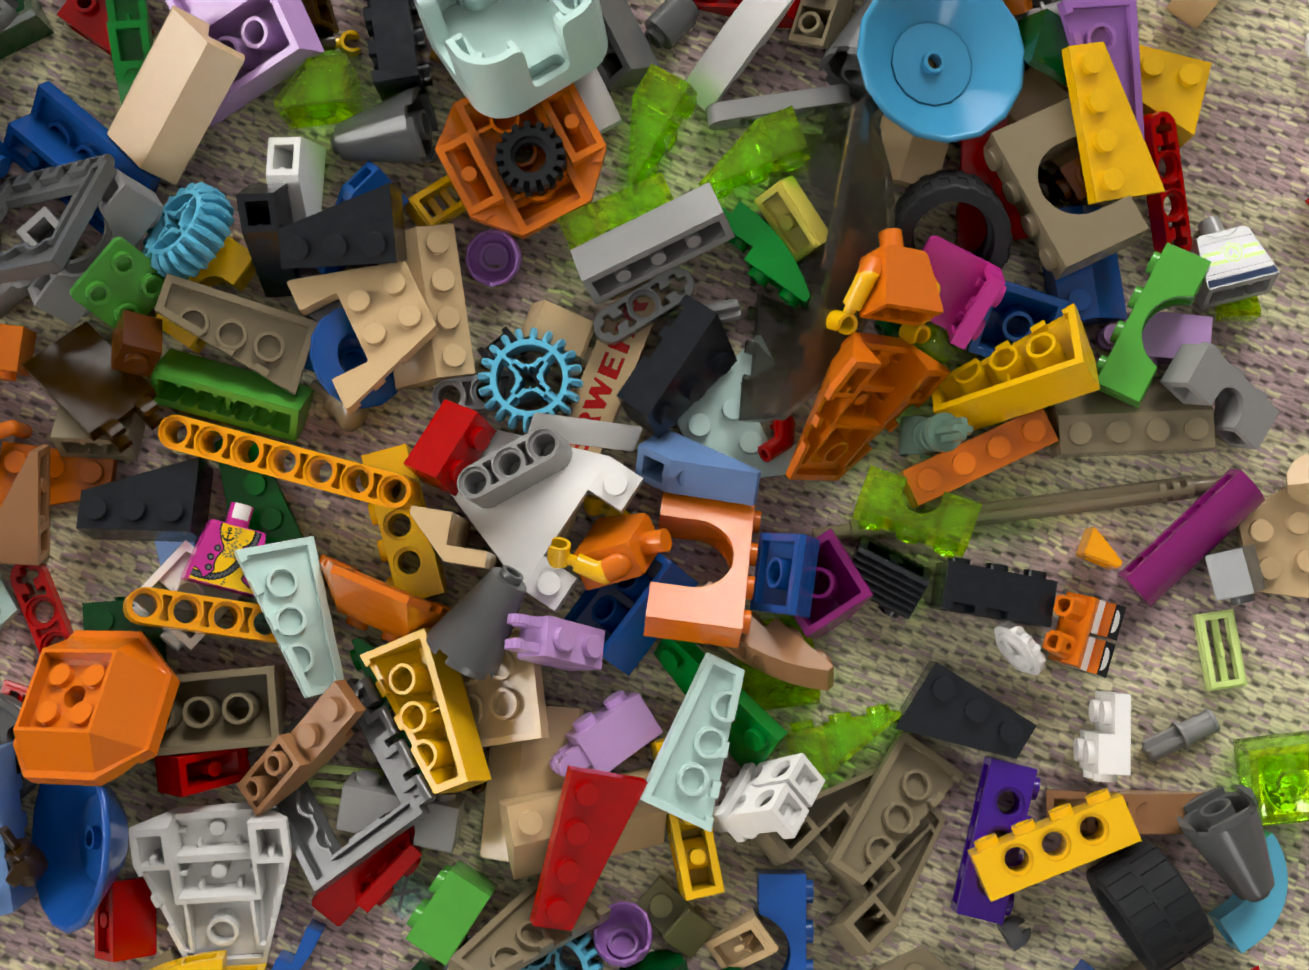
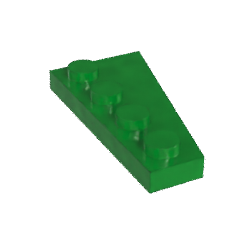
[214,428,304,544]
[654,638,788,769]

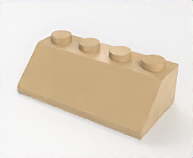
[378,223,475,390]
[498,767,667,880]

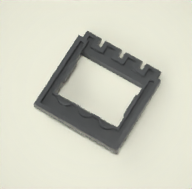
[0,154,117,285]
[247,676,436,892]

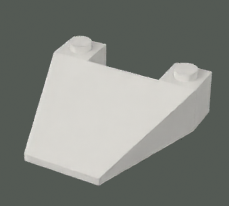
[451,429,644,612]

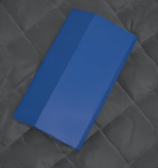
[3,81,161,235]

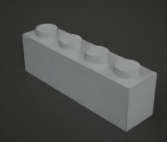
[570,182,735,305]

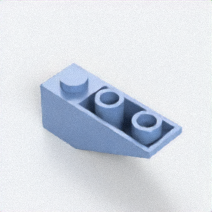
[635,429,761,506]

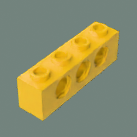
[359,444,449,599]
[650,737,725,901]
[967,788,1142,902]

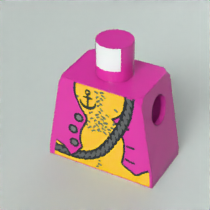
[180,502,266,598]

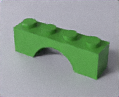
[1096,243,1212,409]

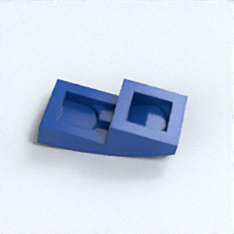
[272,919,326,970]

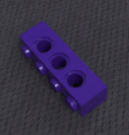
[950,756,1040,925]

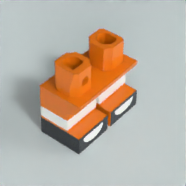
[1042,592,1126,678]

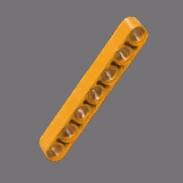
[158,415,421,510]

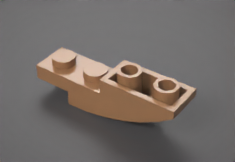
[703,581,834,691]
[237,679,366,816]
[1046,789,1204,834]

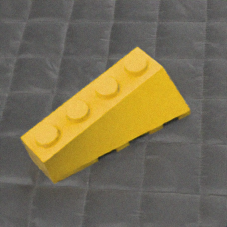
[932,303,1100,431]
[360,628,492,794]

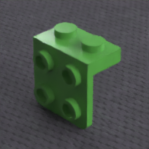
[69,237,165,329]

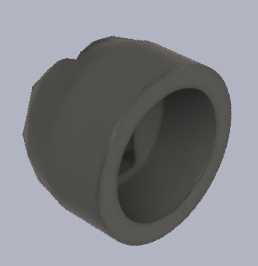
[996,916,1031,952]

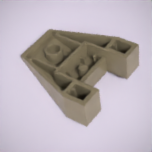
[753,766,947,957]

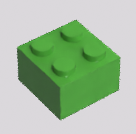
[406,859,498,966]

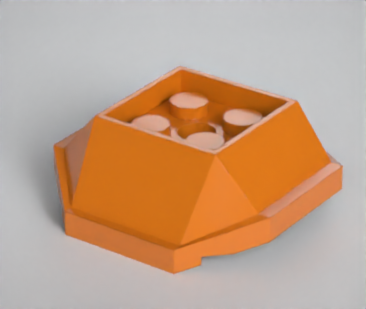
[435,83,607,239]
[13,630,180,786]

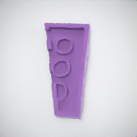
[1057,0,1145,140]

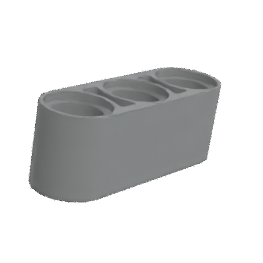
[432,369,545,414]
[457,427,573,509]

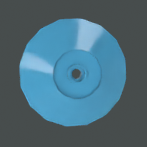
[857,0,1025,143]

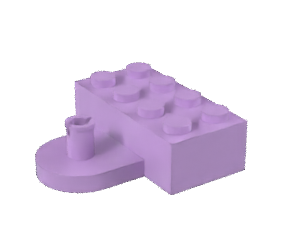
[166,0,325,126]

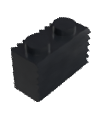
[850,535,932,619]

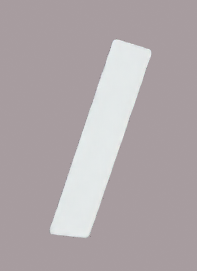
[528,412,642,452]

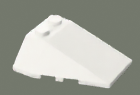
[128,802,293,965]

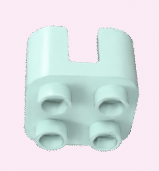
[413,0,608,118]

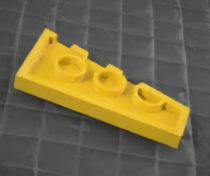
[1061,41,1165,205]

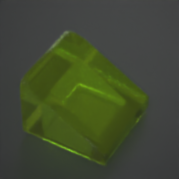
[1215,296,1261,321]

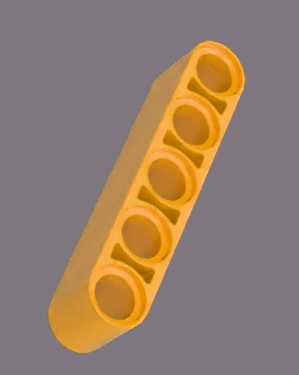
[123,587,278,645]

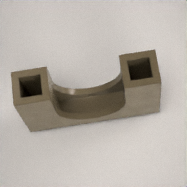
[983,98,1149,280]

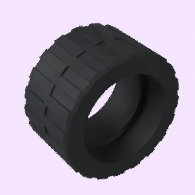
[891,169,1013,271]
[1086,837,1214,970]

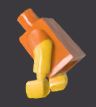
[825,228,944,344]
[547,493,672,590]

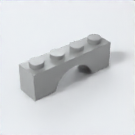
[27,169,164,326]

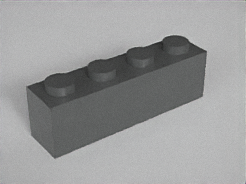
[597,0,660,90]

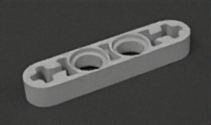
[705,84,852,130]

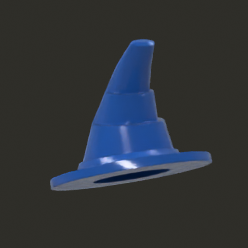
[304,307,398,409]

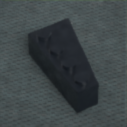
[363,0,433,101]

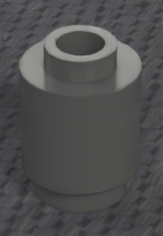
[644,0,699,49]

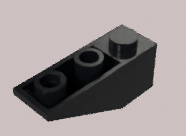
[236,183,302,297]

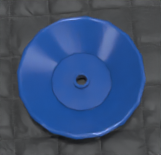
[31,783,129,934]

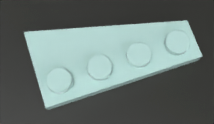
[234,536,344,699]
[640,652,745,832]

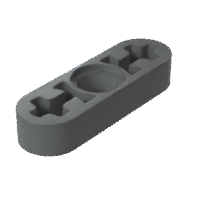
[593,267,694,345]

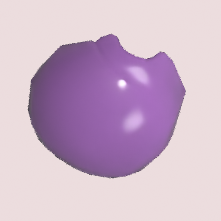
[465,229,523,287]
[593,901,653,968]

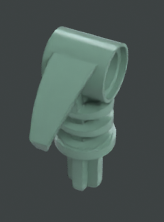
[898,412,974,459]

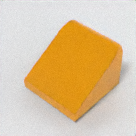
[1076,527,1123,569]

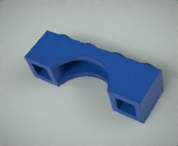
[757,869,814,970]

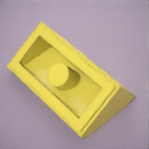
[754,176,833,263]

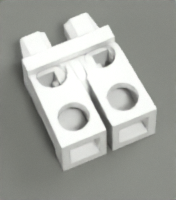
[712,753,826,843]

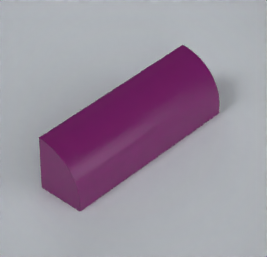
[1118,468,1265,607]

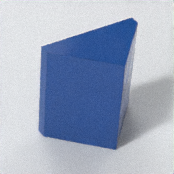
[750,532,820,618]

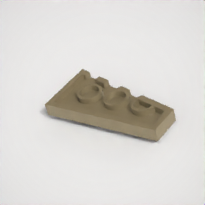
[155,273,318,396]
[825,731,966,886]
[447,875,611,970]

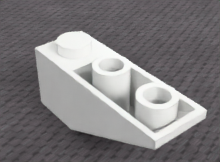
[266,137,326,223]

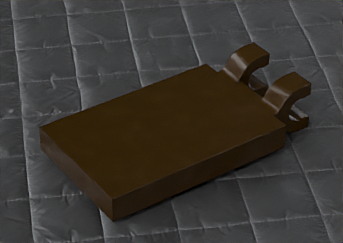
[22,321,164,453]

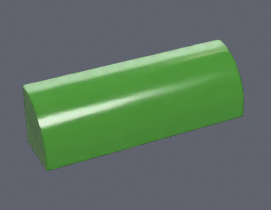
[151,349,314,442]

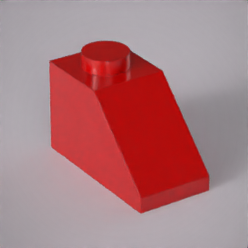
[154,748,250,797]

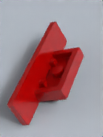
[312,825,422,926]

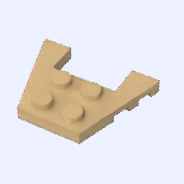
[287,261,440,414]
[1235,487,1309,598]

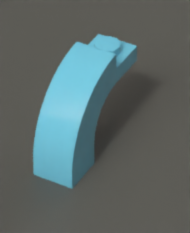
[1208,830,1288,953]

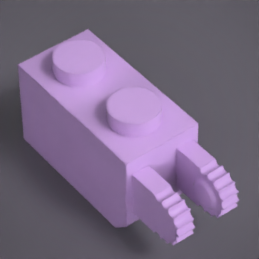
[1094,312,1213,368]
[504,613,605,671]
[549,690,663,777]

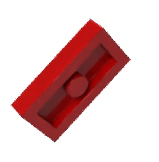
[94,877,157,962]

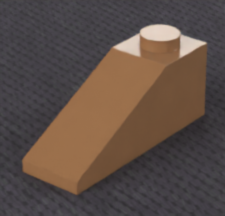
[0,444,50,566]

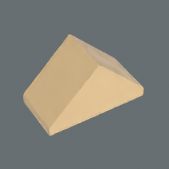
[521,300,594,359]
[705,907,779,969]

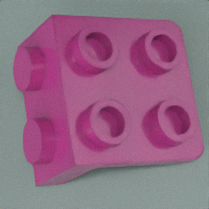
[922,236,1006,350]

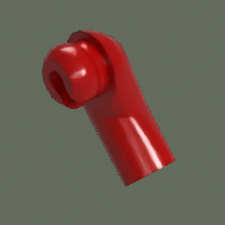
[758,411,796,462]

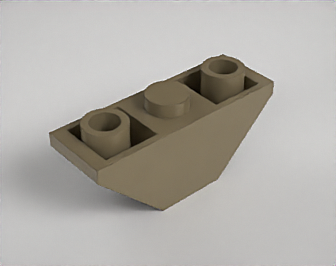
[788,0,855,49]

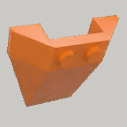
[786,332,950,481]
[319,554,451,642]

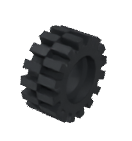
[495,120,567,197]

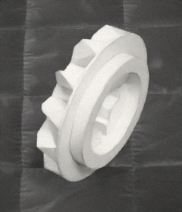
[994,621,1046,675]

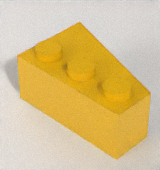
[1139,45,1212,147]

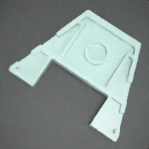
[677,336,798,478]

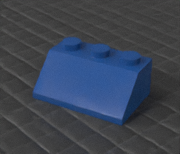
[1041,205,1128,326]
[564,553,698,676]

